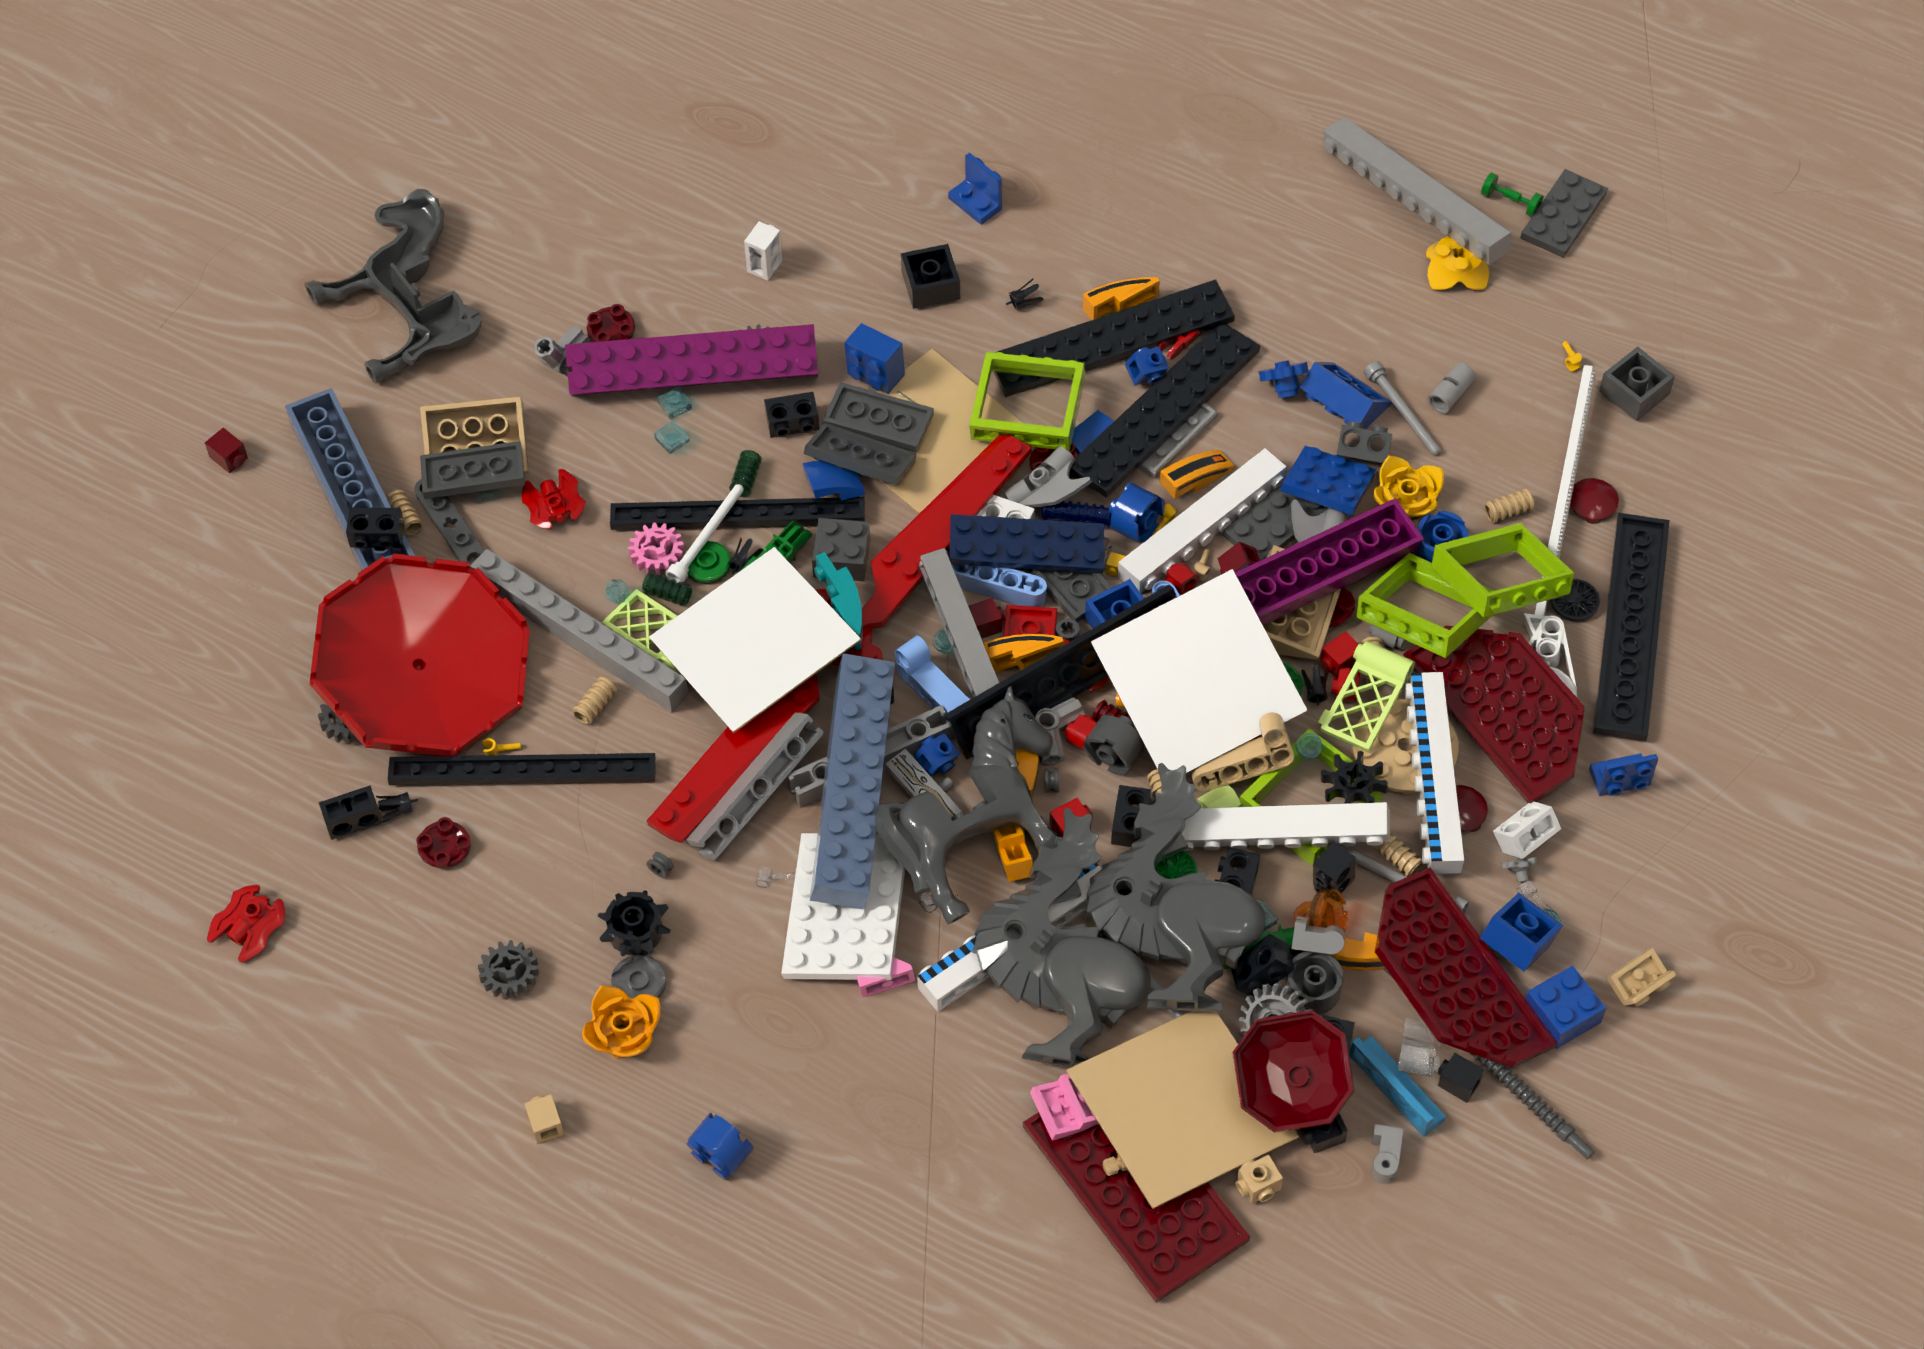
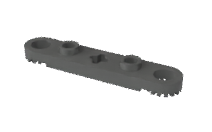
[414,479,484,566]

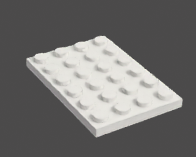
[781,833,905,980]

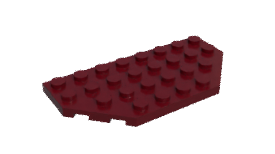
[1403,626,1585,803]
[1375,868,1557,1068]

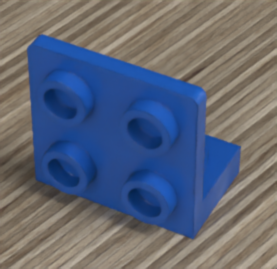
[948,153,1002,225]
[1589,753,1658,796]

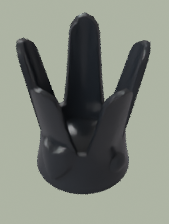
[1006,278,1044,310]
[728,538,763,574]
[1301,665,1329,705]
[376,792,418,823]

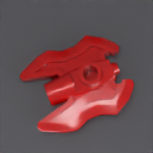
[521,469,586,529]
[207,885,285,963]

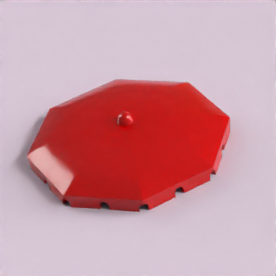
[309,553,530,756]

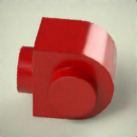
[1164,562,1199,596]
[1331,668,1360,702]
[1065,714,1096,751]

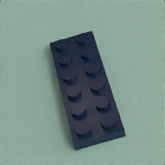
[949,514,1104,574]

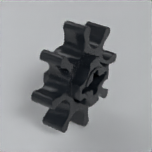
[1321,751,1388,804]

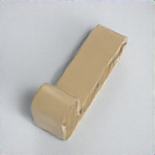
[1191,712,1294,792]

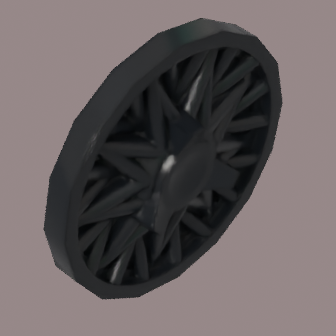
[1551,579,1600,621]

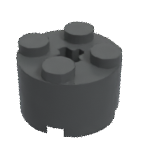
[1083,714,1145,775]
[1285,951,1343,1015]

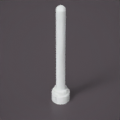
[665,484,743,585]

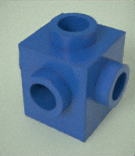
[1125,347,1169,386]
[913,733,960,777]

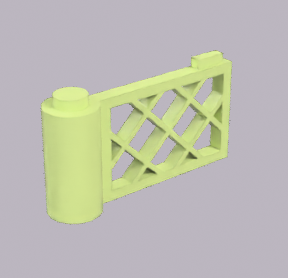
[601,589,681,674]
[1318,641,1415,752]

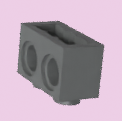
[1336,421,1393,463]

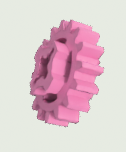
[628,523,685,575]

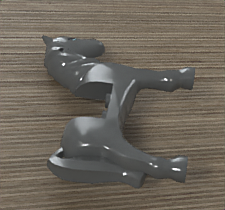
[305,189,482,384]
[875,686,1056,925]

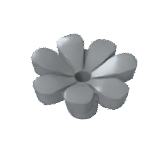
[1501,857,1537,882]

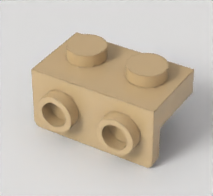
[1606,948,1676,1007]

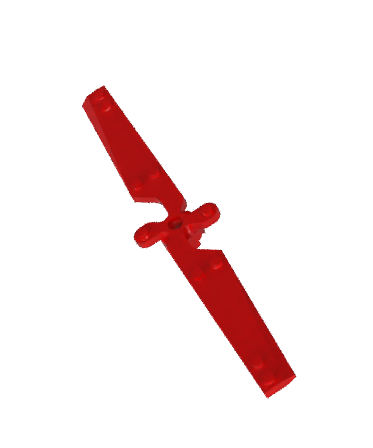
[647,435,1032,844]

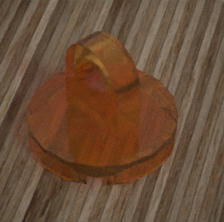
[1294,889,1348,933]

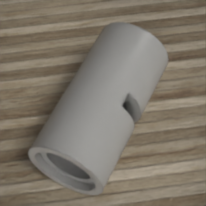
[1428,363,1476,414]

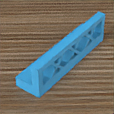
[1349,1036,1446,1137]

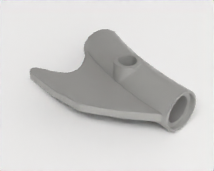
[1004,446,1092,508]
[1291,500,1349,542]

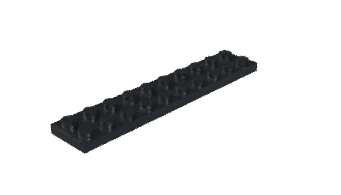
[993,279,1235,397]
[1069,324,1260,498]
[1593,513,1670,741]
[944,585,1177,760]

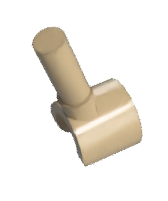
[1194,548,1211,581]

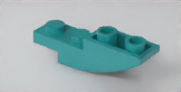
[814,552,863,651]

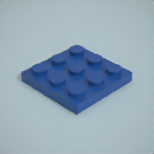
[1281,446,1376,516]

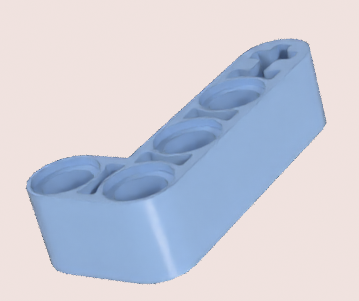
[951,564,1047,607]
[895,635,970,722]

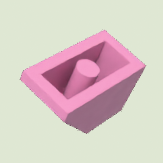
[857,957,915,997]

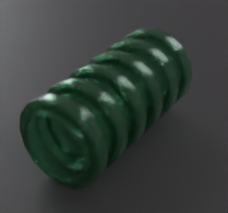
[729,450,762,497]
[642,571,692,606]

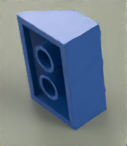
[1300,362,1392,428]

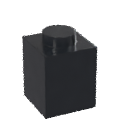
[1437,1053,1484,1103]

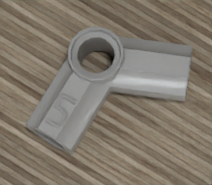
[533,326,588,374]
[1035,697,1085,766]

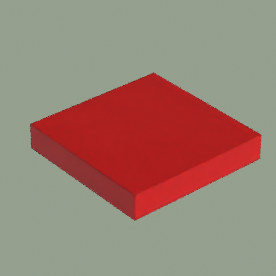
[1003,605,1058,637]

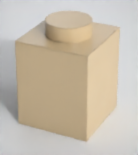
[524,1094,564,1144]

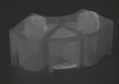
[1398,1018,1442,1077]

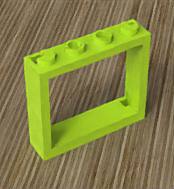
[969,352,1085,451]
[1431,523,1574,618]
[1357,553,1494,658]
[1239,728,1383,866]

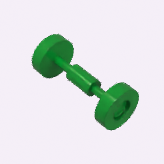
[1481,172,1544,217]

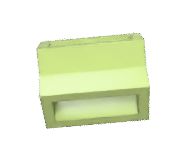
[1197,785,1241,808]

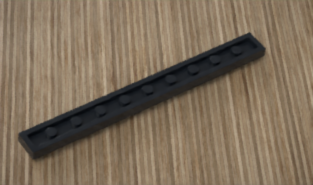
[610,497,865,530]
[388,753,656,785]

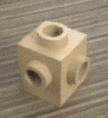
[1236,1155,1283,1204]

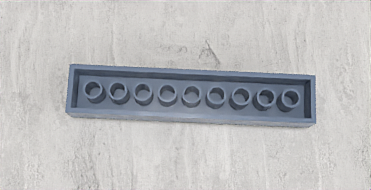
[285,388,415,571]
[809,653,895,909]

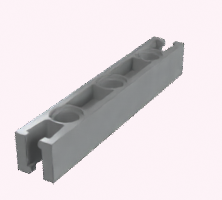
[919,548,999,698]
[787,705,954,808]
[686,712,824,861]

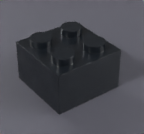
[901,244,960,309]

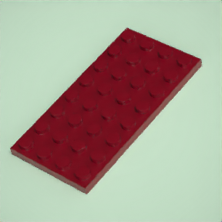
[1023,1112,1250,1303]

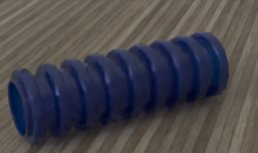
[1042,500,1112,528]

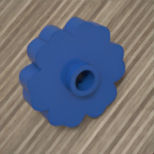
[1259,360,1309,398]

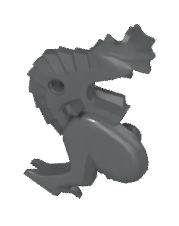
[1086,763,1265,1012]
[972,808,1151,1068]

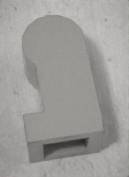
[1292,916,1346,954]
[1372,1124,1404,1184]

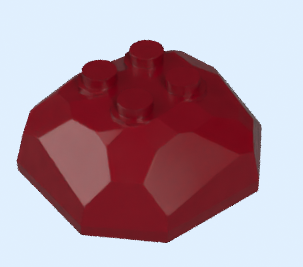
[1232,1010,1355,1133]

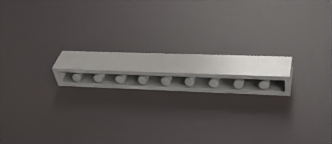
[1323,117,1511,265]
[470,549,688,713]

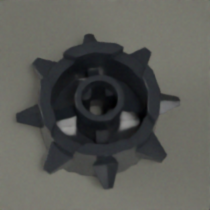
[598,890,671,956]

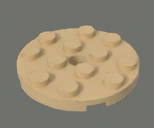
[1351,699,1459,796]

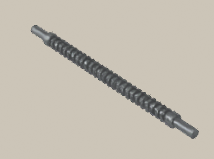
[1384,968,1595,1160]

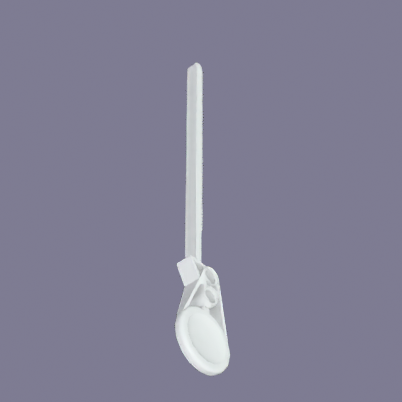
[1524,365,1595,697]

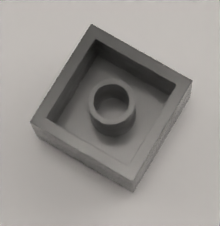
[1599,347,1675,421]
[812,518,871,582]

